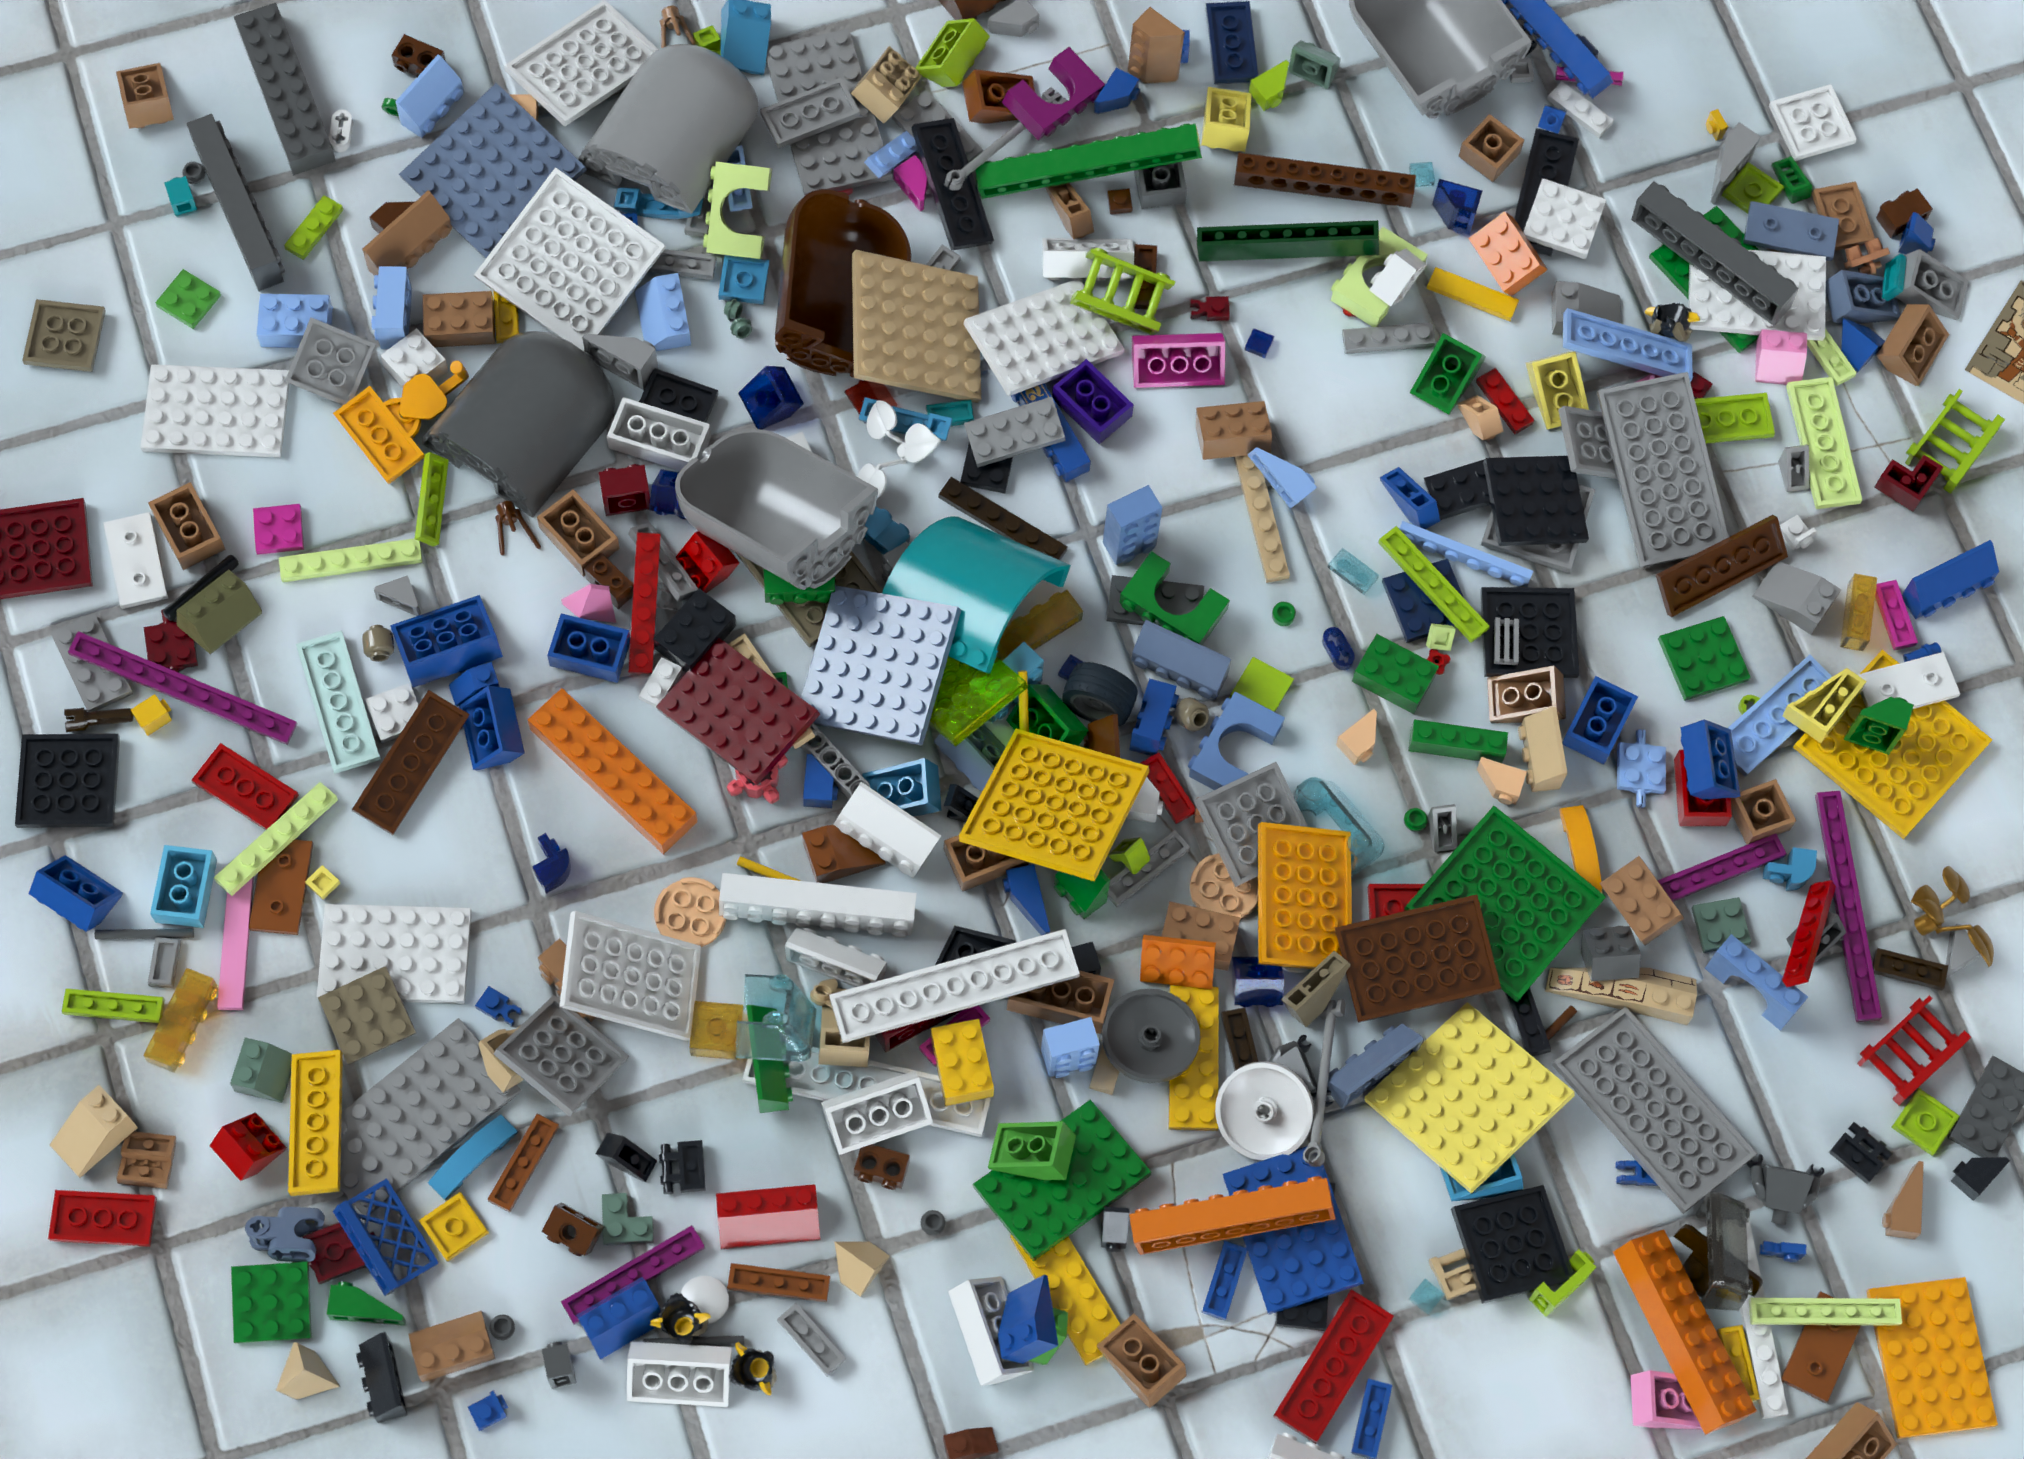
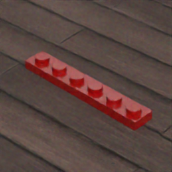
[628,532,661,674]
[1782,880,1836,987]

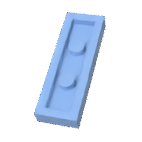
[864,131,918,179]

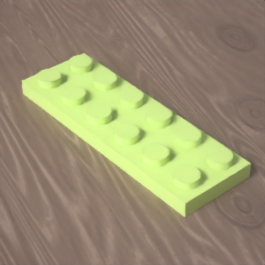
[1786,377,1862,509]

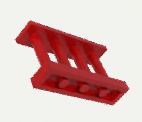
[1857,995,1971,1105]

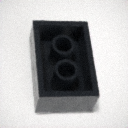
[653,588,736,673]

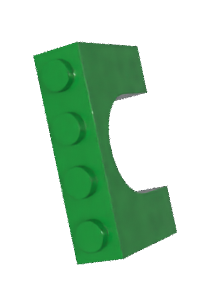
[1119,551,1230,645]

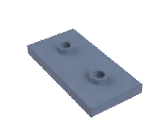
[1743,201,1839,261]

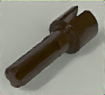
[64,708,134,733]

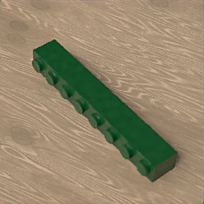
[1197,220,1379,262]

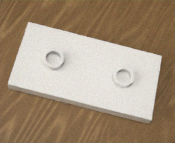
[103,512,168,609]
[1858,652,1960,709]

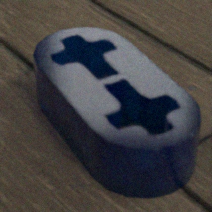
[1322,627,1355,670]

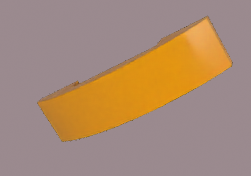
[1559,805,1603,894]

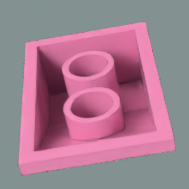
[1631,1370,1702,1429]

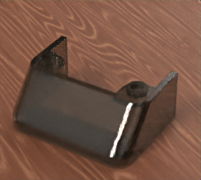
[1696,1192,1753,1311]

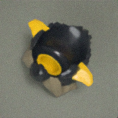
[1644,303,1700,342]
[650,1292,711,1344]
[728,1342,777,1396]

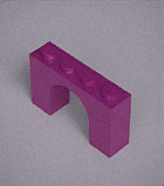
[1002,47,1105,140]

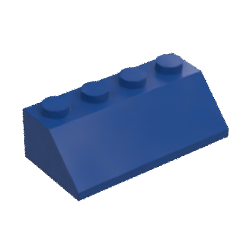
[1902,540,1999,619]

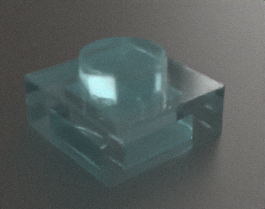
[1409,162,1435,187]
[1409,1279,1445,1315]

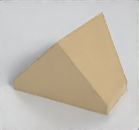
[834,1242,890,1297]
[276,1342,340,1399]

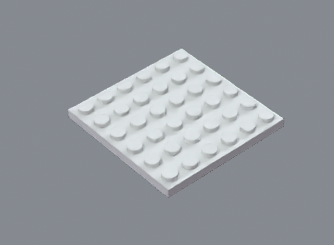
[474,167,666,352]

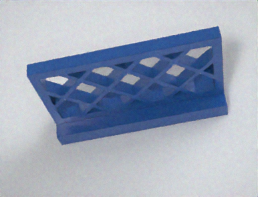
[333,1178,439,1296]

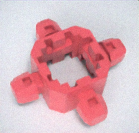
[726,755,788,804]

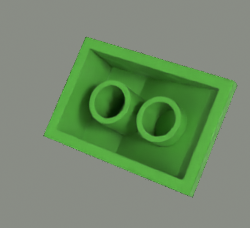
[988,1121,1076,1180]

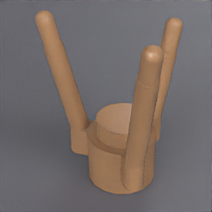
[660,6,696,48]

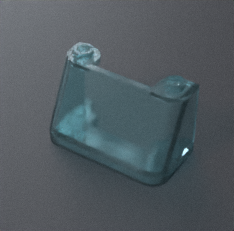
[1294,777,1385,877]

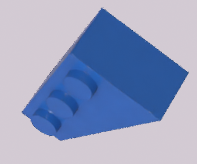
[1129,678,1179,756]

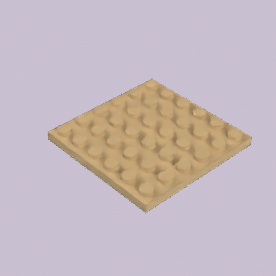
[852,250,981,403]

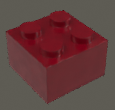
[598,464,652,516]

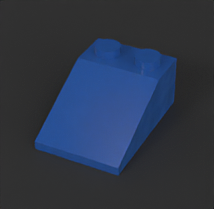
[998,1275,1059,1364]

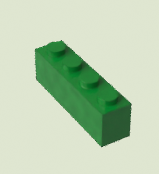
[1408,719,1508,763]

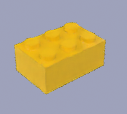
[930,1019,994,1106]

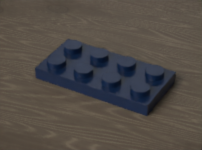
[1205,1,1258,84]

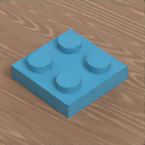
[718,255,770,304]

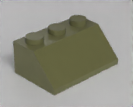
[177,570,262,654]

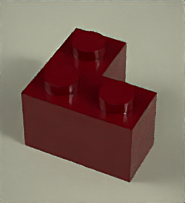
[1874,455,1943,512]

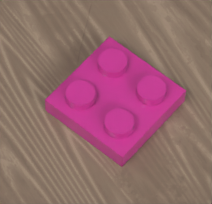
[253,504,304,555]

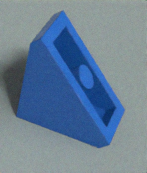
[1841,318,1885,373]

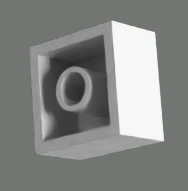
[1369,248,1427,306]
[380,328,449,388]

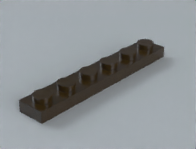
[938,477,1068,560]

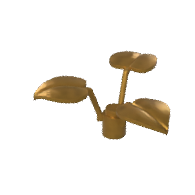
[1911,866,1994,967]

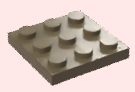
[22,299,106,372]
[318,966,416,1065]

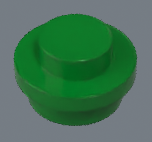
[1404,808,1428,832]

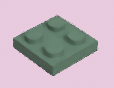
[1691,897,1751,953]

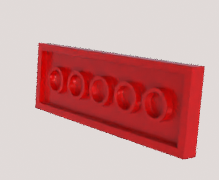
[1273,1289,1394,1444]

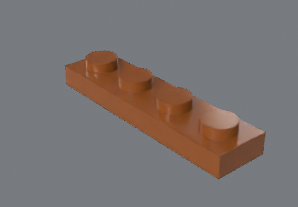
[488,1114,559,1213]
[727,1263,830,1302]

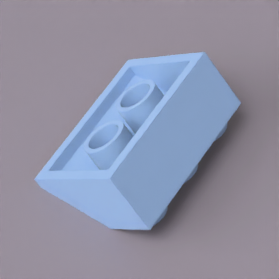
[395,55,464,138]
[635,273,691,351]

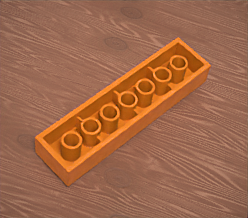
[527,688,697,855]
[1129,1176,1336,1255]
[1613,1229,1757,1435]

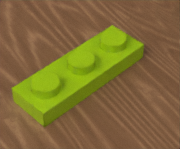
[284,195,343,260]

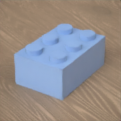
[372,266,412,349]
[257,294,333,348]
[1041,1017,1100,1078]

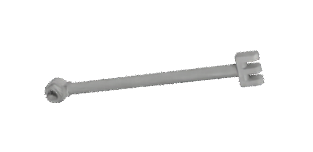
[945,87,1068,191]
[1303,999,1346,1167]

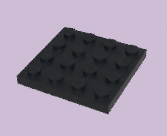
[1483,455,1589,546]
[1480,587,1579,678]
[15,734,120,828]
[1451,1185,1574,1304]

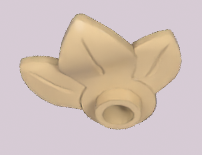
[810,979,847,1008]

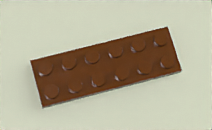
[1656,515,1788,617]
[352,690,470,836]

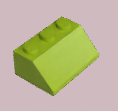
[916,18,990,87]

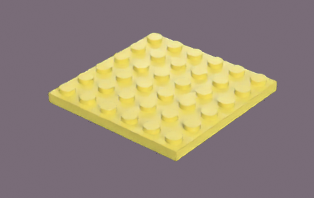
[1364,1002,1575,1194]

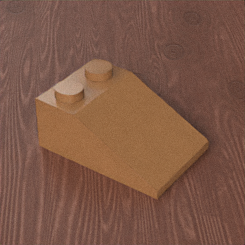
[116,63,174,129]
[1487,666,1566,723]
[1097,1313,1187,1408]

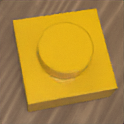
[1706,109,1728,141]

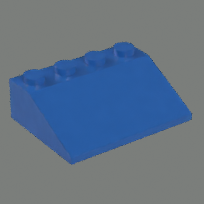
[390,595,503,688]

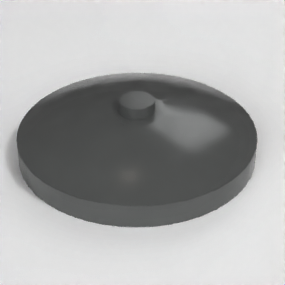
[1102,989,1200,1083]

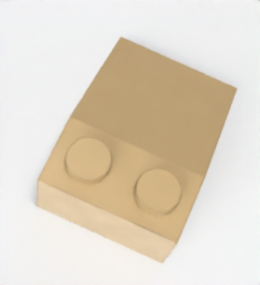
[50,1085,138,1178]

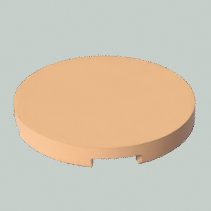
[1190,853,1258,920]
[654,877,727,947]

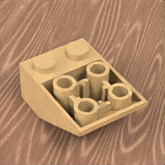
[851,46,922,124]
[818,1005,870,1067]

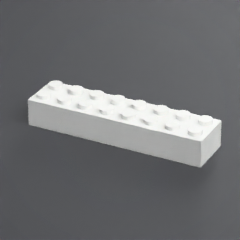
[719,873,917,937]

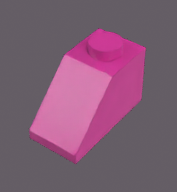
[894,155,928,212]

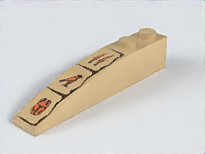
[1545,968,1697,1025]

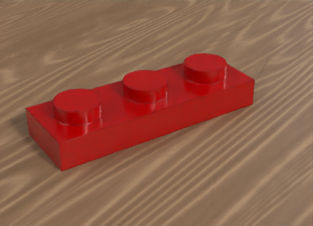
[1476,368,1534,435]
[1140,752,1195,824]

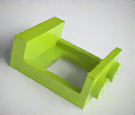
[1529,1249,1596,1317]

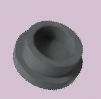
[182,162,205,184]
[921,1210,945,1235]
[489,1315,515,1340]

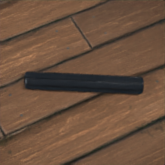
[163,555,239,621]

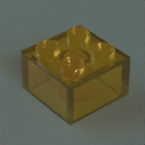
[689,1001,745,1060]

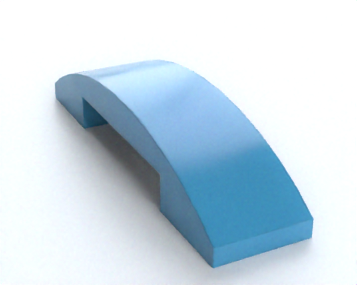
[614,188,704,219]
[859,397,953,441]
[428,1115,518,1201]

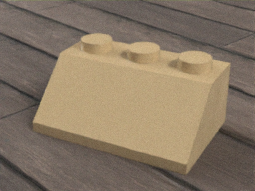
[1518,706,1567,792]

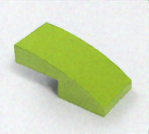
[692,25,721,55]

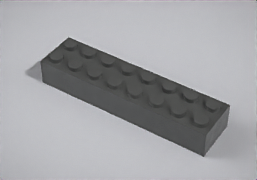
[234,3,336,175]
[186,114,285,292]
[1631,181,1798,326]

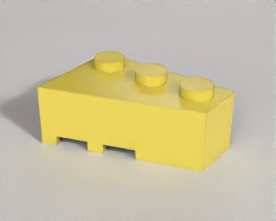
[1782,668,1866,743]

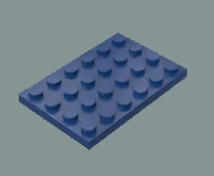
[1222,1146,1364,1315]

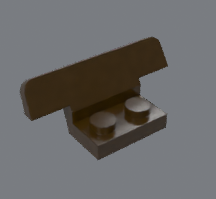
[1673,1224,1763,1307]

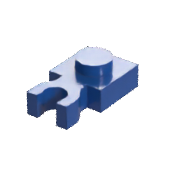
[475,986,523,1026]
[1759,1241,1806,1262]

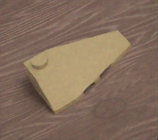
[479,1026,524,1093]

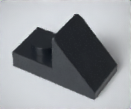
[944,784,978,823]

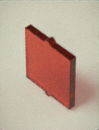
[845,380,897,423]

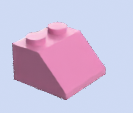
[1755,329,1807,385]

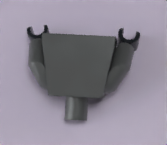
[1269,1035,1334,1107]
[1747,1154,1825,1225]

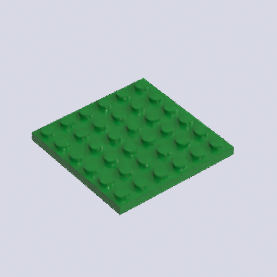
[1404,806,1606,1002]

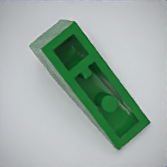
[327,1282,406,1326]

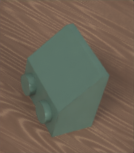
[1288,40,1341,90]
[230,1037,292,1103]

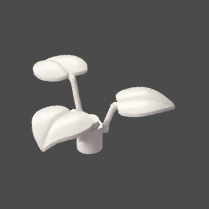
[857,400,941,499]

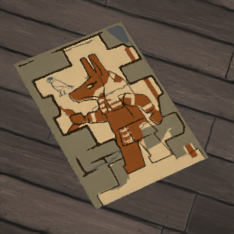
[1965,280,2024,404]

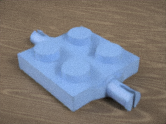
[1617,729,1666,808]

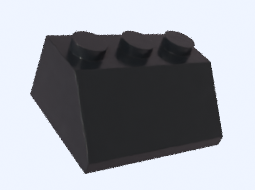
[356,1332,408,1423]

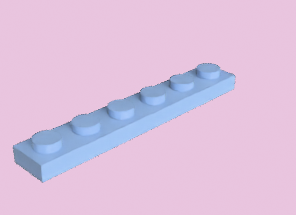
[1399,521,1533,587]

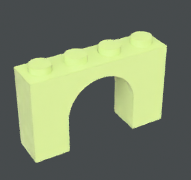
[703,162,772,259]
[1331,226,1428,327]

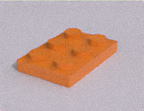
[1140,935,1216,989]

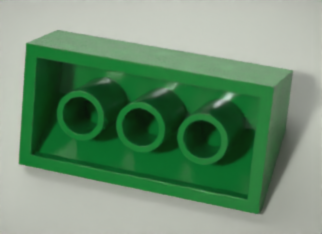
[746,1005,793,1113]

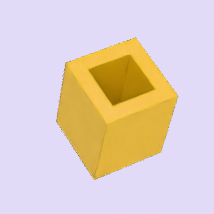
[131,694,172,736]

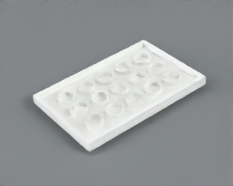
[505,0,659,127]
[1688,250,1826,341]
[964,279,1125,396]
[140,364,289,457]
[317,904,472,1004]
[560,911,701,1041]

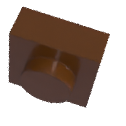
[1107,188,1133,214]

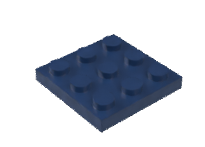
[1382,558,1464,643]

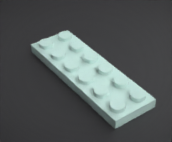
[296,631,381,774]

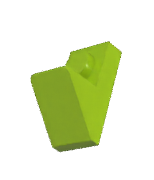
[1108,837,1150,875]

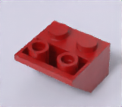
[676,531,740,593]
[209,1112,287,1181]

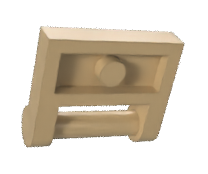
[1429,1248,1477,1301]

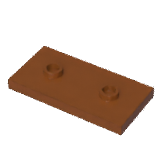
[249,840,313,935]
[1781,1291,1861,1404]

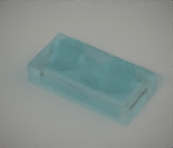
[1328,548,1379,595]

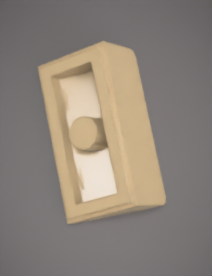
[1089,1044,1119,1095]

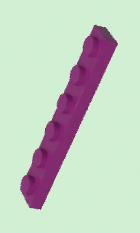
[1658,834,1787,902]
[561,1225,705,1325]

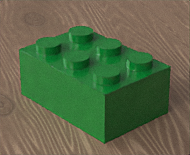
[1352,633,1439,714]

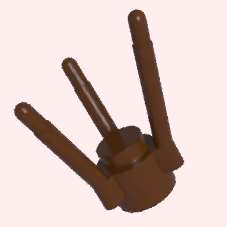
[495,501,541,555]

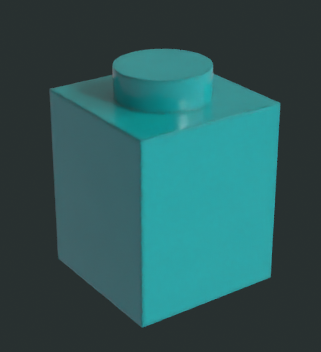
[164,176,197,216]

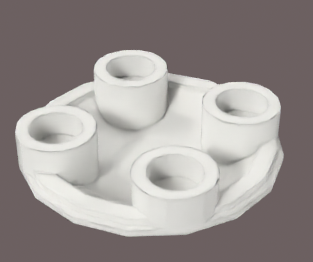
[681,1276,729,1325]

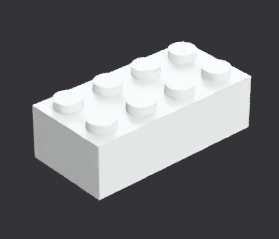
[607,397,711,471]

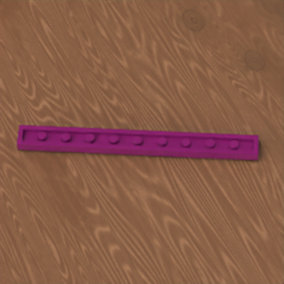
[68,631,297,745]
[1815,791,1882,1022]

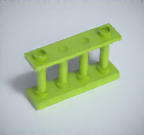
[1070,248,1176,335]
[1905,389,2005,494]

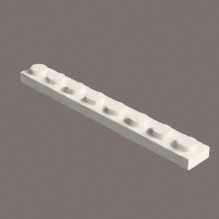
[1723,1218,1788,1419]

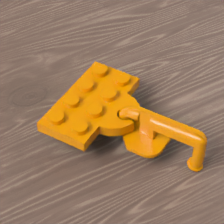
[333,360,469,484]

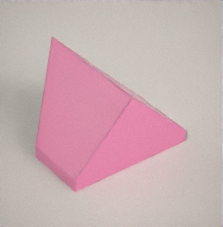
[561,584,616,623]

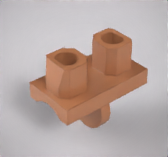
[1844,238,1890,275]

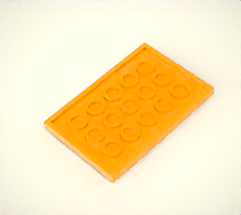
[1258,822,1352,969]
[1866,1277,1998,1439]

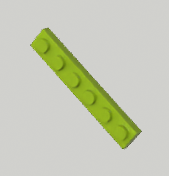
[1378,526,1490,643]

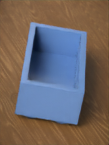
[1103,485,1162,565]

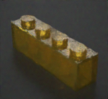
[996,590,1083,662]
[143,968,218,1073]

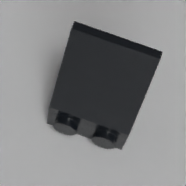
[935,926,1016,965]

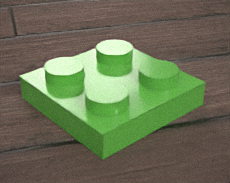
[155,269,221,329]

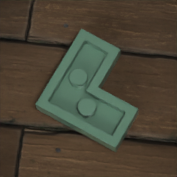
[602,1193,654,1245]

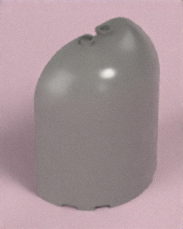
[1349,0,1532,118]
[578,44,758,214]
[675,429,878,590]

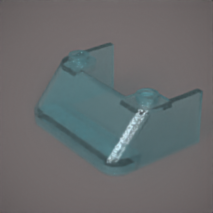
[736,974,817,1062]

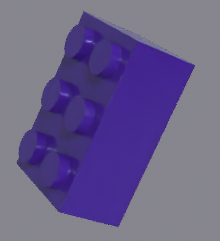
[1052,359,1134,444]

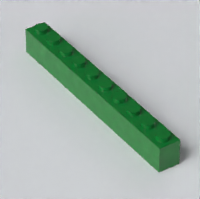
[976,124,1202,199]

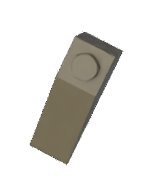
[1281,951,1350,1027]

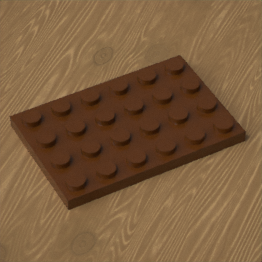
[1335,894,1501,1023]

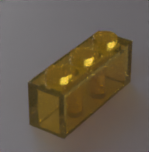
[1840,573,1877,651]

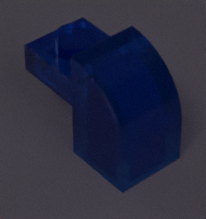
[532,833,571,894]

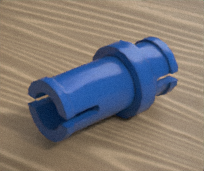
[1903,642,1942,662]

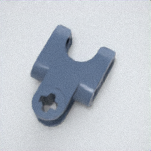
[245,1207,325,1262]

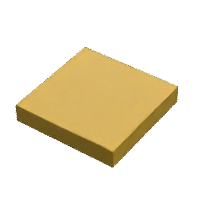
[419,1192,489,1262]

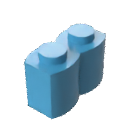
[864,507,910,555]

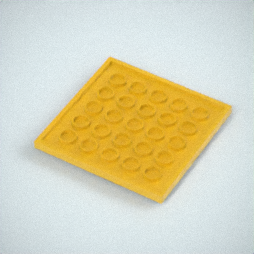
[1793,650,1993,839]
[959,728,1149,882]

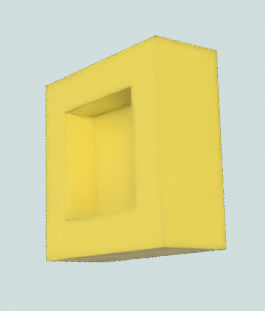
[305,865,341,900]

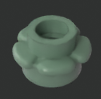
[724,299,743,321]
[730,318,752,339]

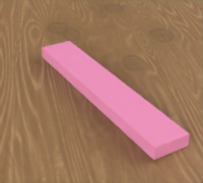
[217,877,254,1010]

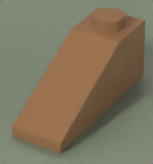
[1045,183,1094,240]
[1882,1161,1924,1239]

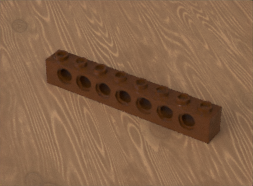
[1234,153,1416,208]

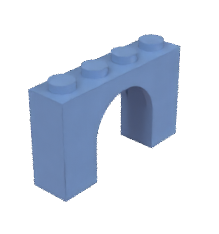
[1188,692,1285,790]
[1705,934,1808,1031]

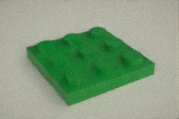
[1658,616,1751,701]
[231,1262,312,1343]

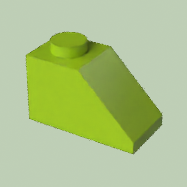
[1249,59,1289,111]

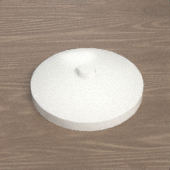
[1215,1061,1314,1160]

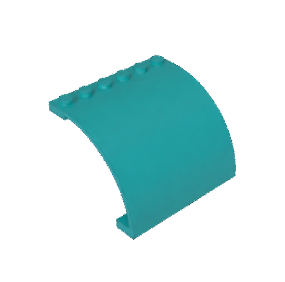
[882,516,1071,673]

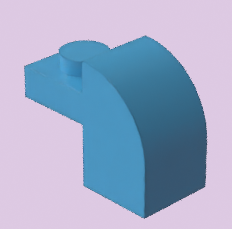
[1763,847,1817,891]

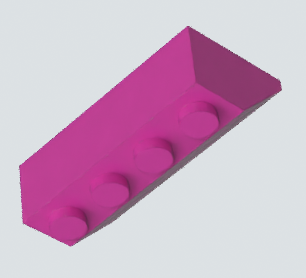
[1132,333,1225,388]

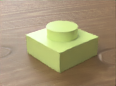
[1426,623,1456,651]

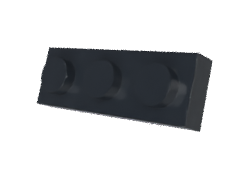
[1505,988,1551,1057]

